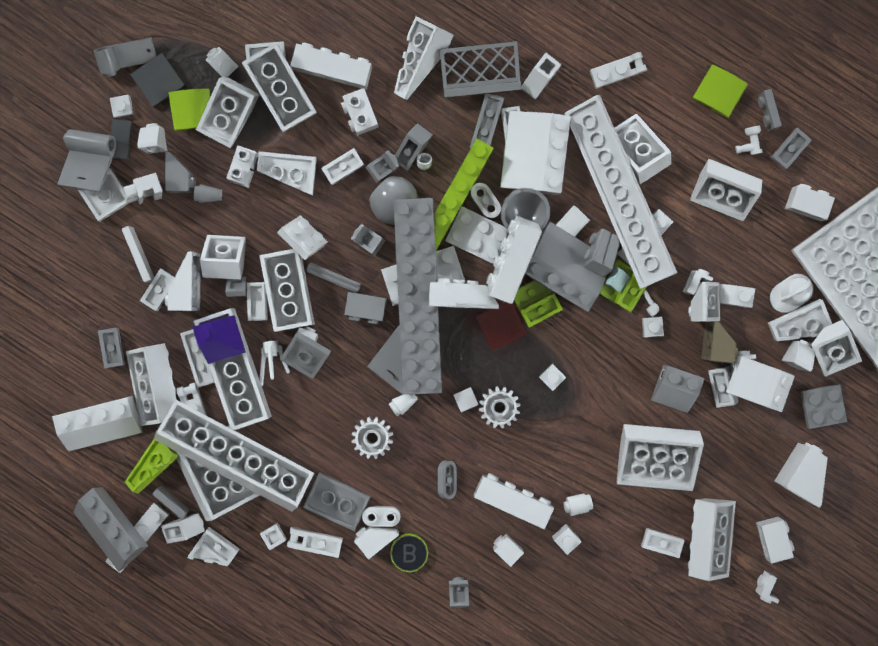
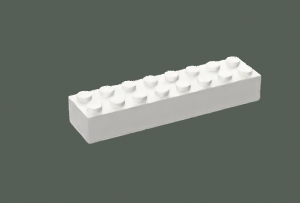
[154,400,314,512]

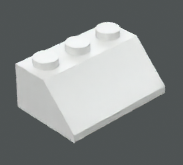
[690,159,762,221]
[429,279,499,309]

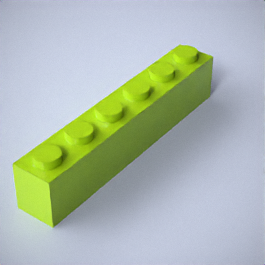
[434,139,494,250]

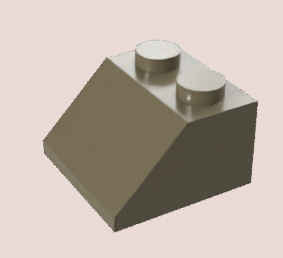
[701,321,738,363]

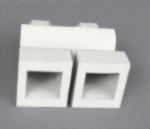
[226,146,258,188]
[123,173,162,205]

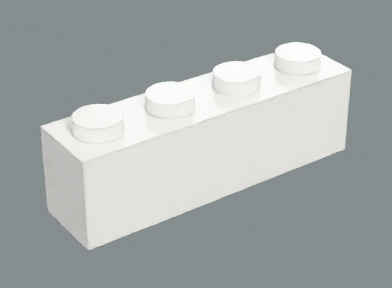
[290,43,372,90]
[474,473,554,529]

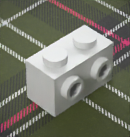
[341,88,379,135]

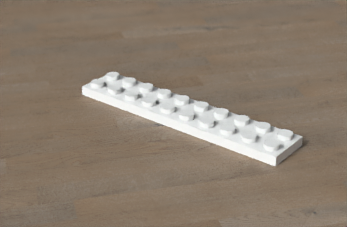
[565,95,677,289]

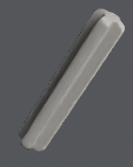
[306,263,361,293]

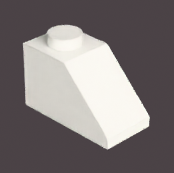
[137,123,167,154]
[719,284,755,308]
[781,340,815,372]
[161,513,205,544]
[354,526,399,559]

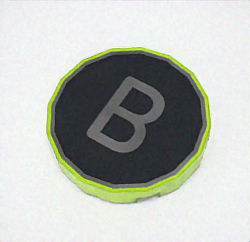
[390,533,428,572]

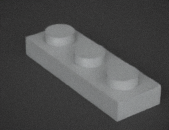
[469,93,504,149]

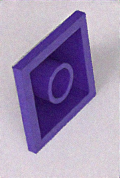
[192,315,246,364]

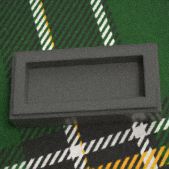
[110,119,133,160]

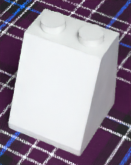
[774,442,828,508]

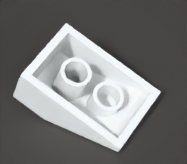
[196,76,260,148]
[615,114,671,185]
[165,252,201,311]
[726,356,795,412]

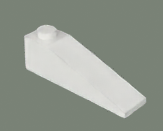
[394,16,454,100]

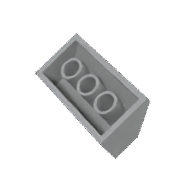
[73,487,148,572]

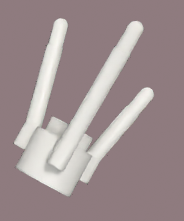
[260,341,290,386]

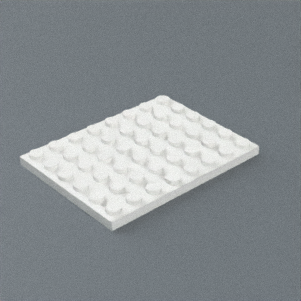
[791,187,878,370]

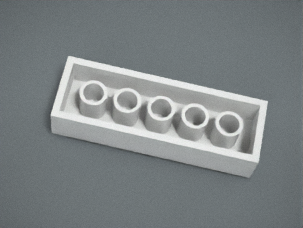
[194,308,272,430]

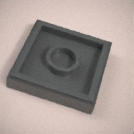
[130,53,185,107]

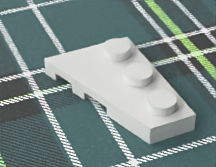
[257,152,317,196]
[768,299,832,341]

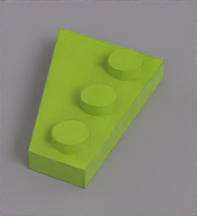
[125,439,179,494]

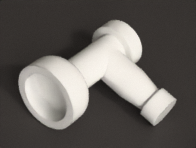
[735,126,763,155]

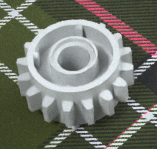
[479,386,521,428]
[352,417,393,459]

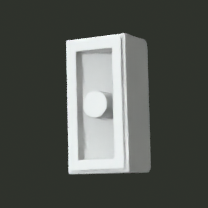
[556,205,590,237]
[708,366,739,408]

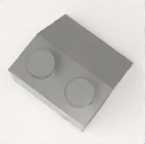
[651,365,705,413]

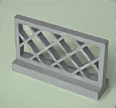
[440,41,522,97]

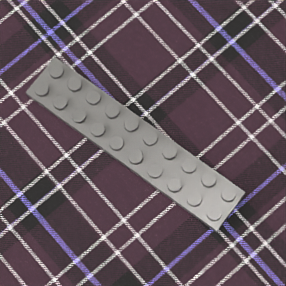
[394,198,442,394]

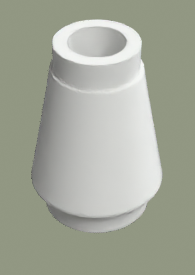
[389,394,418,416]

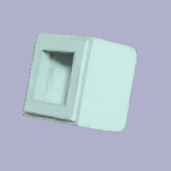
[605,267,630,293]

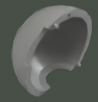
[369,176,418,225]
[501,188,550,230]

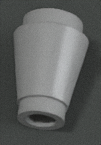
[194,184,222,203]

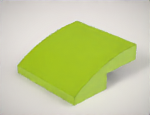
[693,64,748,118]
[168,89,211,131]
[599,259,647,312]
[514,280,563,328]

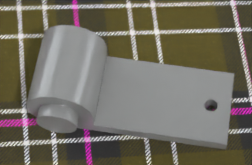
[93,37,157,77]

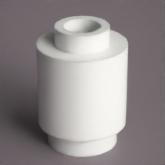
[563,493,593,516]

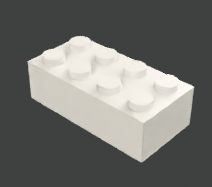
[242,43,317,132]
[486,215,542,304]
[259,249,315,332]

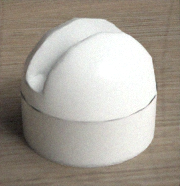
[417,153,432,170]

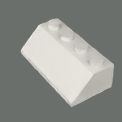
[126,343,176,426]
[52,396,143,451]
[688,498,736,581]

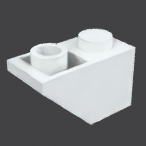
[521,53,561,100]

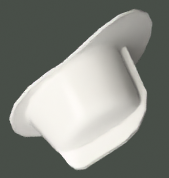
[770,274,813,313]

